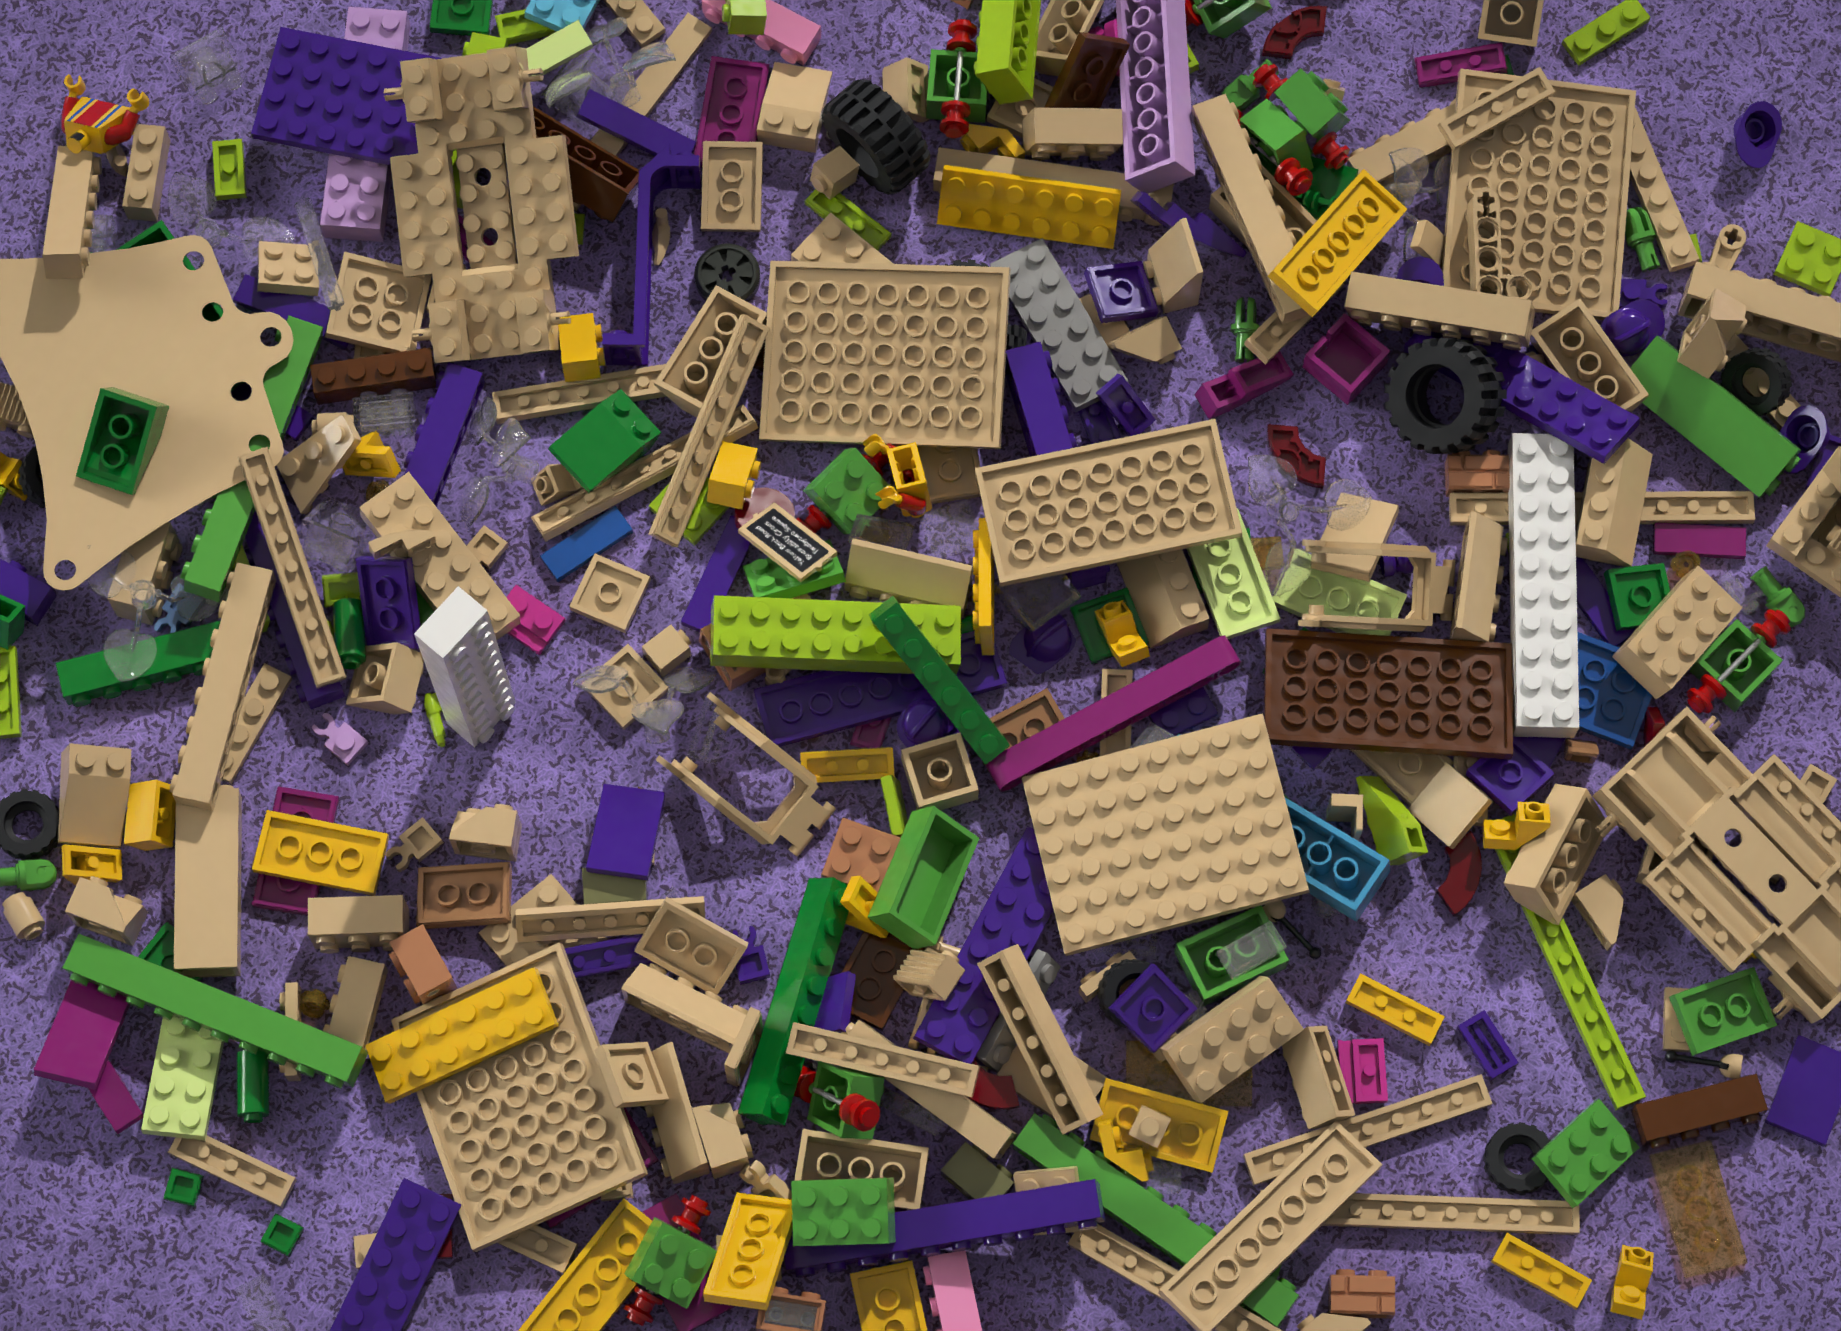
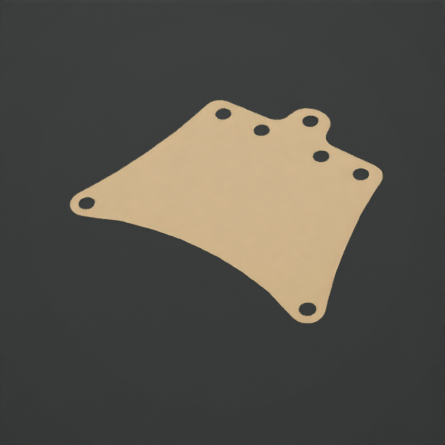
[0,235,293,591]

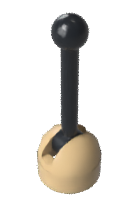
[1263,900,1321,959]
[1665,1050,1743,1079]

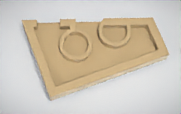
[277,414,362,514]

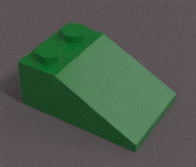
[76,387,169,495]
[548,389,662,493]

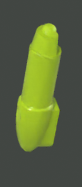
[424,693,446,747]

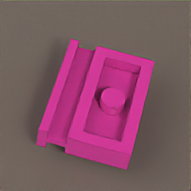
[507,585,566,656]
[1337,1038,1388,1104]

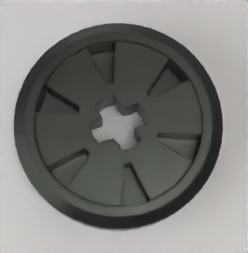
[694,243,760,302]

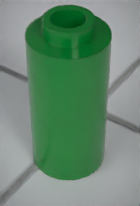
[333,598,366,670]
[237,1050,269,1123]

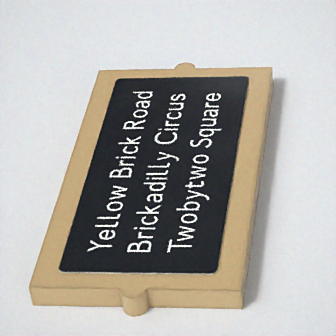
[738,502,837,582]

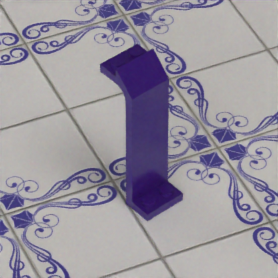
[602,144,702,366]

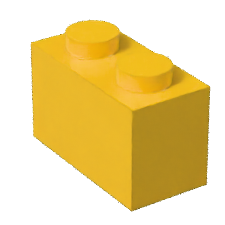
[558,313,605,383]
[707,441,761,509]
[124,780,176,851]

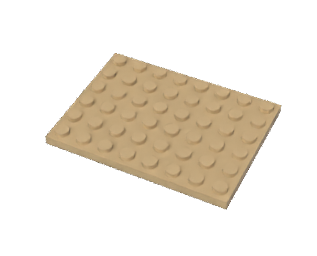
[1441,69,1636,320]
[759,261,1011,449]
[1022,713,1310,956]
[391,943,648,1252]

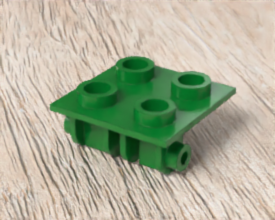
[1285,156,1359,219]

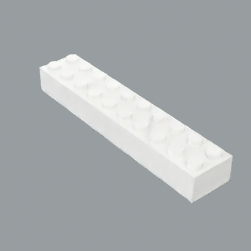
[1508,433,1579,738]
[414,586,516,748]

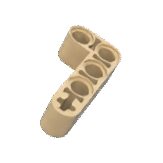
[1467,187,1533,300]

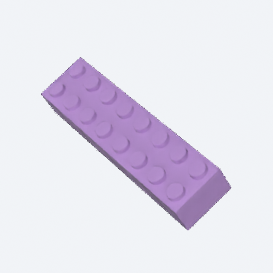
[1116,0,1195,194]
[320,7,411,242]

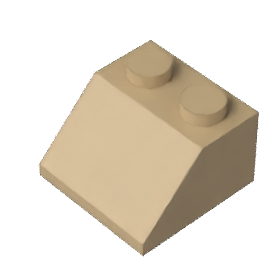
[346,642,424,715]

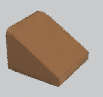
[1564,738,1599,764]

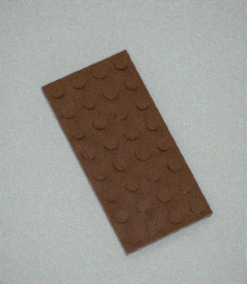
[1264,628,1513,759]

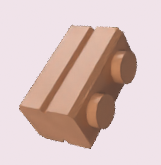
[1445,450,1510,497]
[1328,1269,1395,1319]

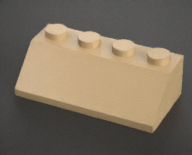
[1035,0,1104,76]
[654,285,767,418]
[1530,299,1649,412]
[1575,438,1653,567]
[1449,511,1508,642]
[844,538,973,618]
[1117,549,1210,649]
[1504,784,1608,925]
[621,963,748,1054]
[645,1042,710,1184]

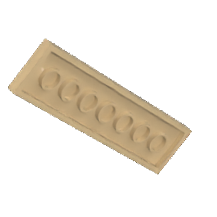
[1158,1121,1383,1331]

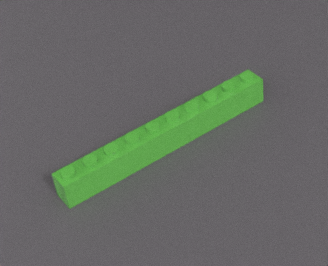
[180,316,323,603]
[62,933,368,1089]
[1013,1113,1299,1328]

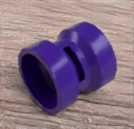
[1379,543,1414,578]

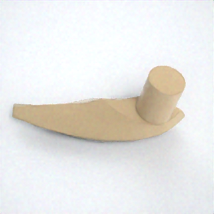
[106,144,128,177]
[652,208,670,266]

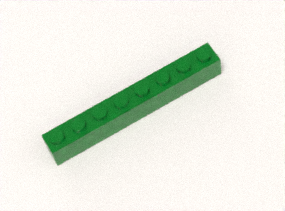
[738,877,849,1125]

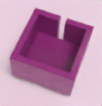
[1302,313,1390,405]

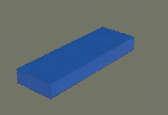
[540,506,633,582]

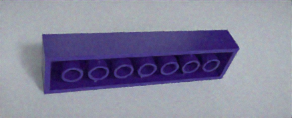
[1005,342,1110,592]

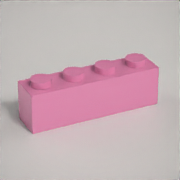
[702,0,822,66]
[922,1251,982,1331]

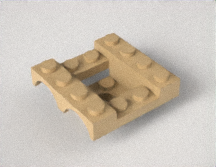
[1766,446,1841,597]

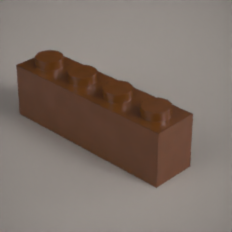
[310,348,437,405]
[1631,1073,1768,1149]

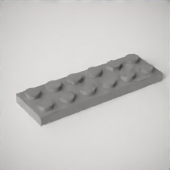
[990,238,1129,412]

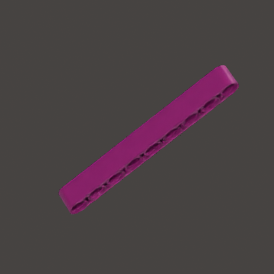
[986,635,1241,792]

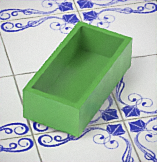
[867,806,979,949]

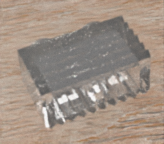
[352,389,417,438]

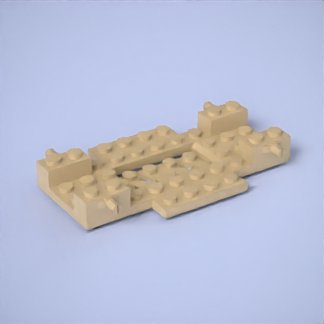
[384,46,579,363]
[1592,707,1841,1024]

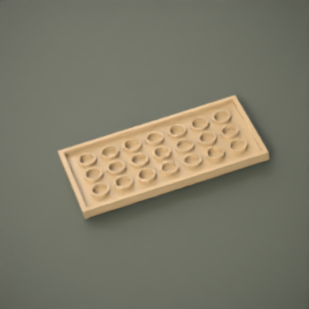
[975,419,1242,587]

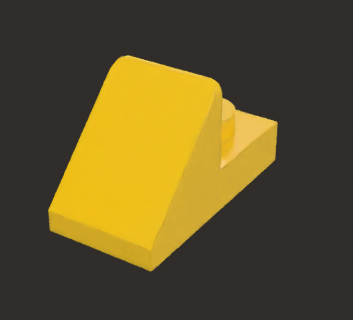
[342,431,401,478]
[62,844,122,885]
[840,876,889,938]

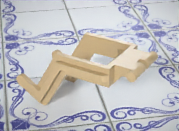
[1298,539,1455,632]
[656,692,836,857]

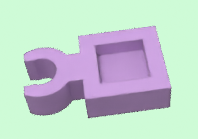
[312,713,368,766]

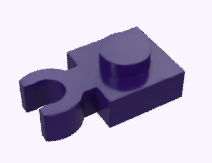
[1619,278,1667,309]
[732,926,771,985]

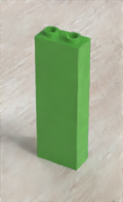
[1630,336,1801,498]

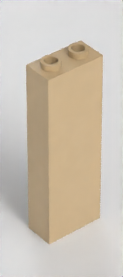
[174,785,242,978]
[842,1020,1018,1160]

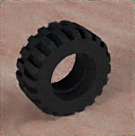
[821,79,931,195]
[1384,338,1507,454]

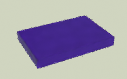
[356,556,421,649]
[586,784,665,881]
[1764,1035,1841,1147]

